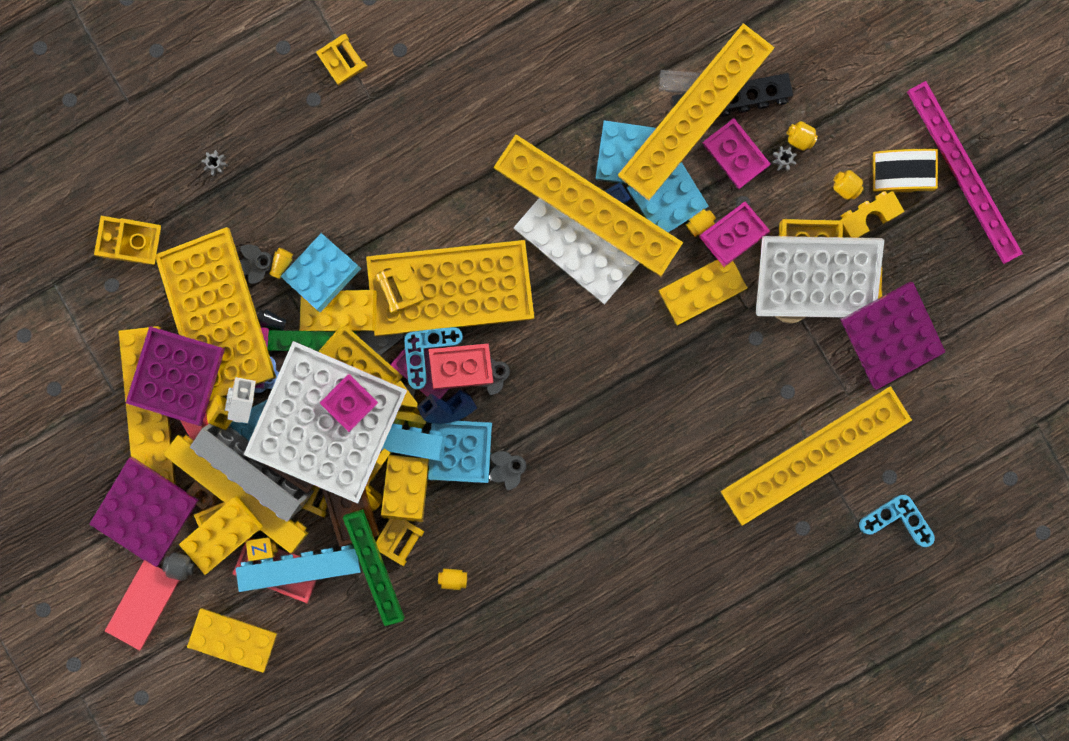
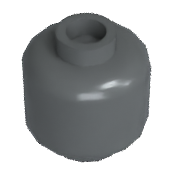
[163,552,195,581]

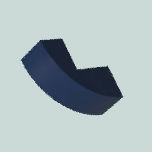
[417,389,477,424]

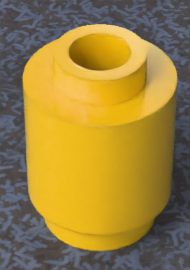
[685,209,716,237]
[438,568,467,590]

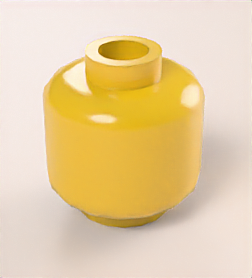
[787,121,818,151]
[833,170,863,200]

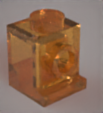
[186,480,219,510]

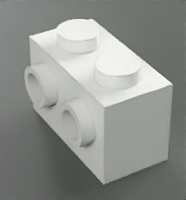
[225,377,256,423]

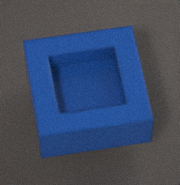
[604,182,631,204]

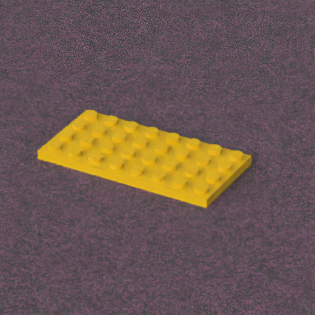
[156,227,276,403]
[366,240,534,337]

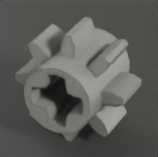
[772,146,797,171]
[202,150,228,176]

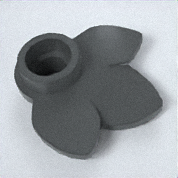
[240,245,273,284]
[478,357,510,395]
[489,451,526,490]

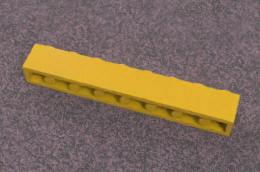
[163,435,309,554]

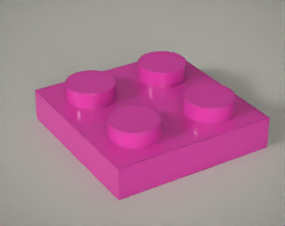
[320,374,378,432]

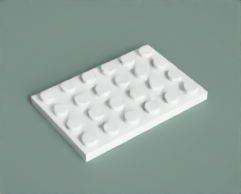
[514,198,640,305]
[756,236,884,317]

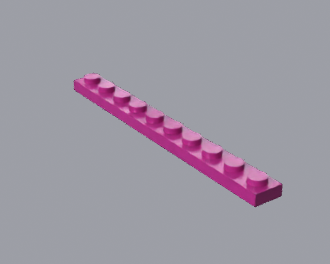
[907,81,1023,264]

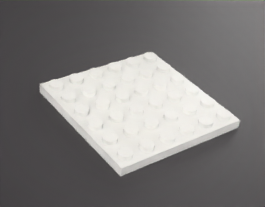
[244,341,407,503]

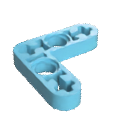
[404,327,463,390]
[859,495,935,547]

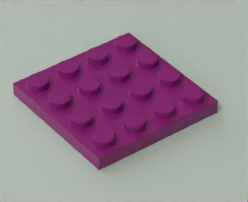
[840,281,946,390]
[126,326,225,426]
[89,457,199,567]

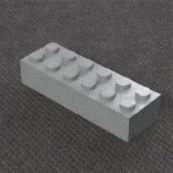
[190,424,314,522]

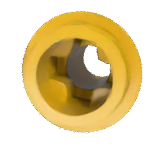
[269,248,293,279]

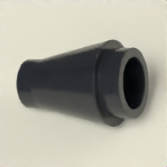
[258,309,287,331]

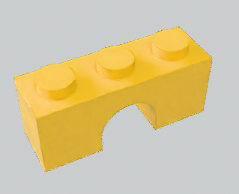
[839,191,905,238]

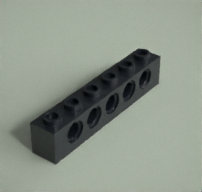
[670,73,793,117]

